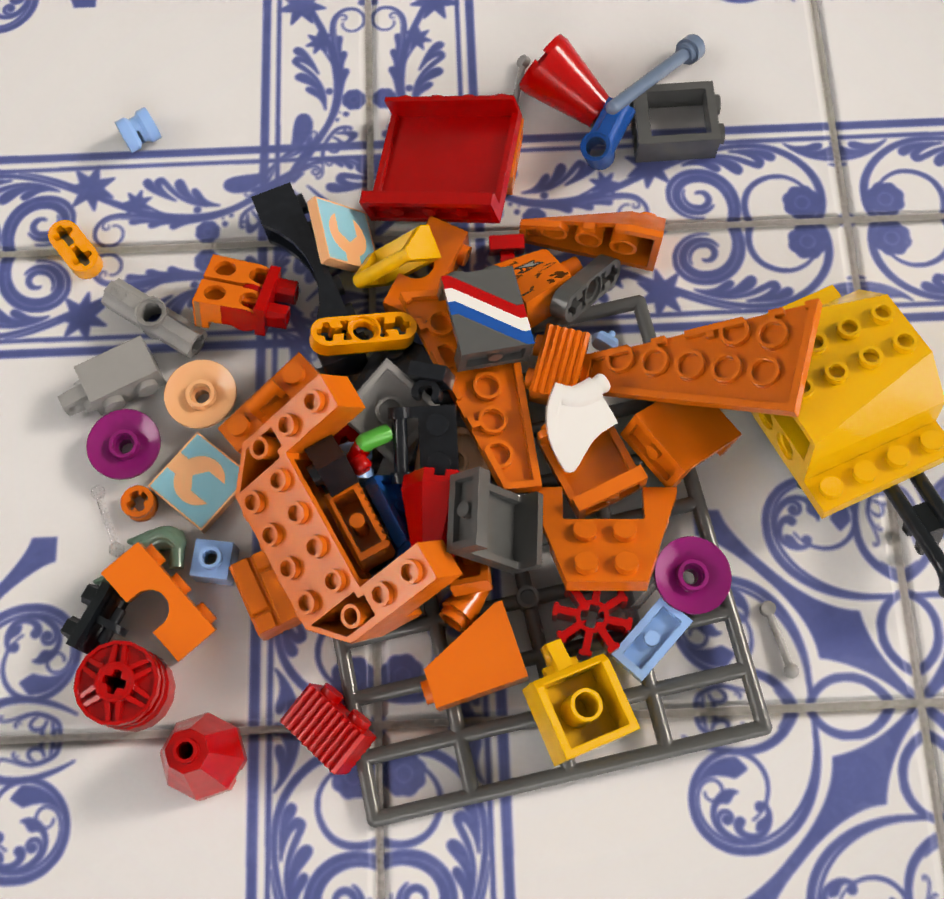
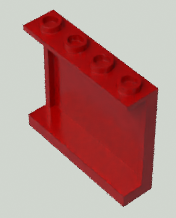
[359,94,522,223]

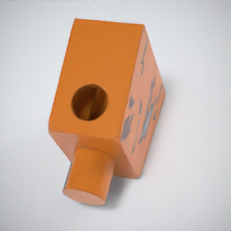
[495,249,583,328]

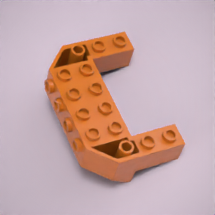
[235,374,463,644]

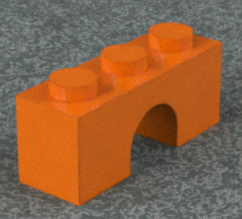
[383,216,472,313]
[101,542,217,662]

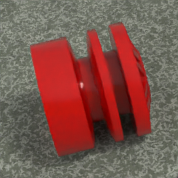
[73,640,176,732]

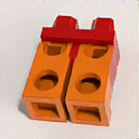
[192,254,299,336]

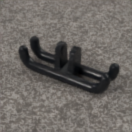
[883,472,944,598]

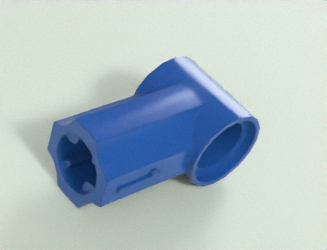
[580,97,636,170]

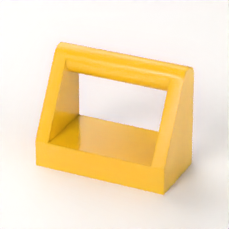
[353,225,442,289]

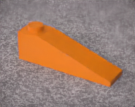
[519,211,666,271]

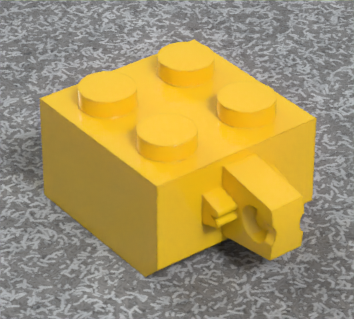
[522,639,640,767]

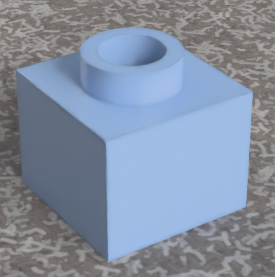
[189,538,240,586]

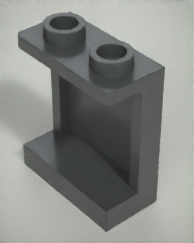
[446,466,543,574]

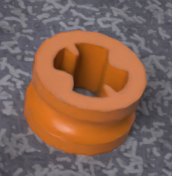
[120,485,159,522]

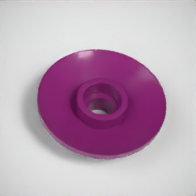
[86,409,161,480]
[654,536,732,615]

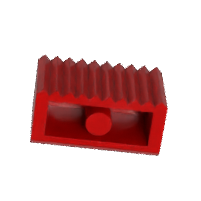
[280,683,377,775]

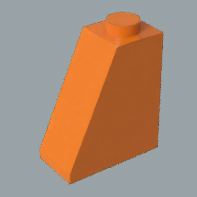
[420,600,529,712]

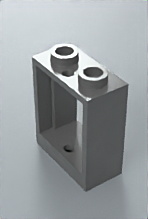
[629,81,725,163]

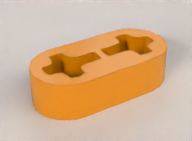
[48,220,103,279]

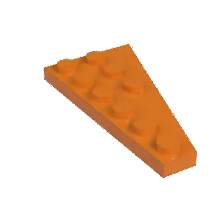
[399,289,542,493]
[579,298,823,417]

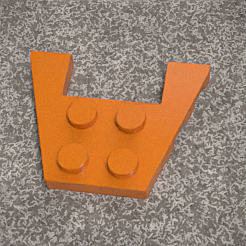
[528,487,677,591]

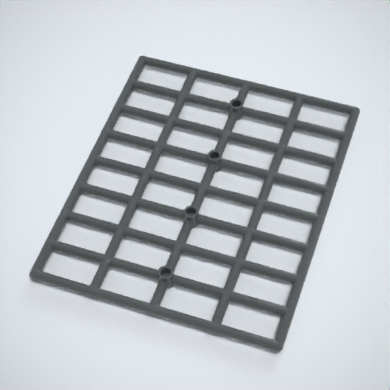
[317,295,772,828]

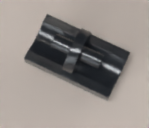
[60,581,129,654]

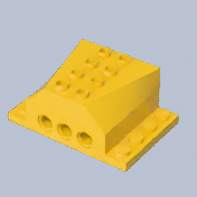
[751,285,944,519]

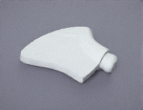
[545,373,618,473]

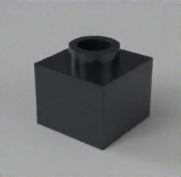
[305,434,359,497]

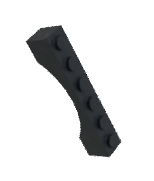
[251,182,368,376]

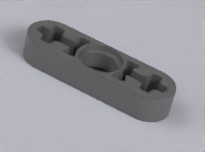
[550,254,621,322]

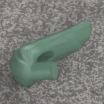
[93,526,187,585]

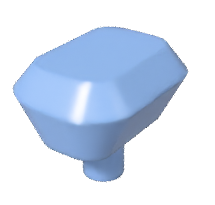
[591,330,619,351]

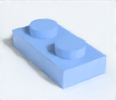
[610,597,693,683]

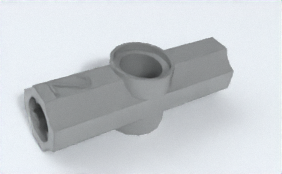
[101,278,207,359]

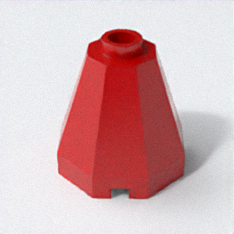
[401,467,460,558]
[160,712,248,801]

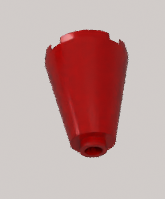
[519,34,609,127]

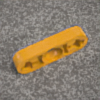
[309,312,417,356]

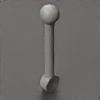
[513,54,531,109]
[759,601,799,679]

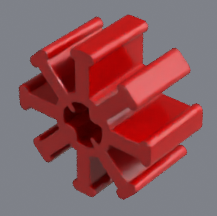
[552,589,633,661]

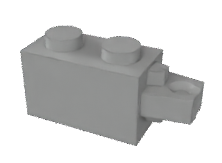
[58,335,166,416]

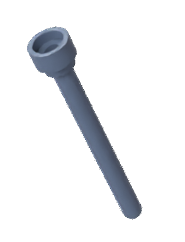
[606,34,705,115]

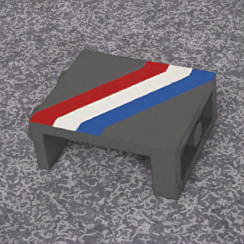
[437,265,535,372]

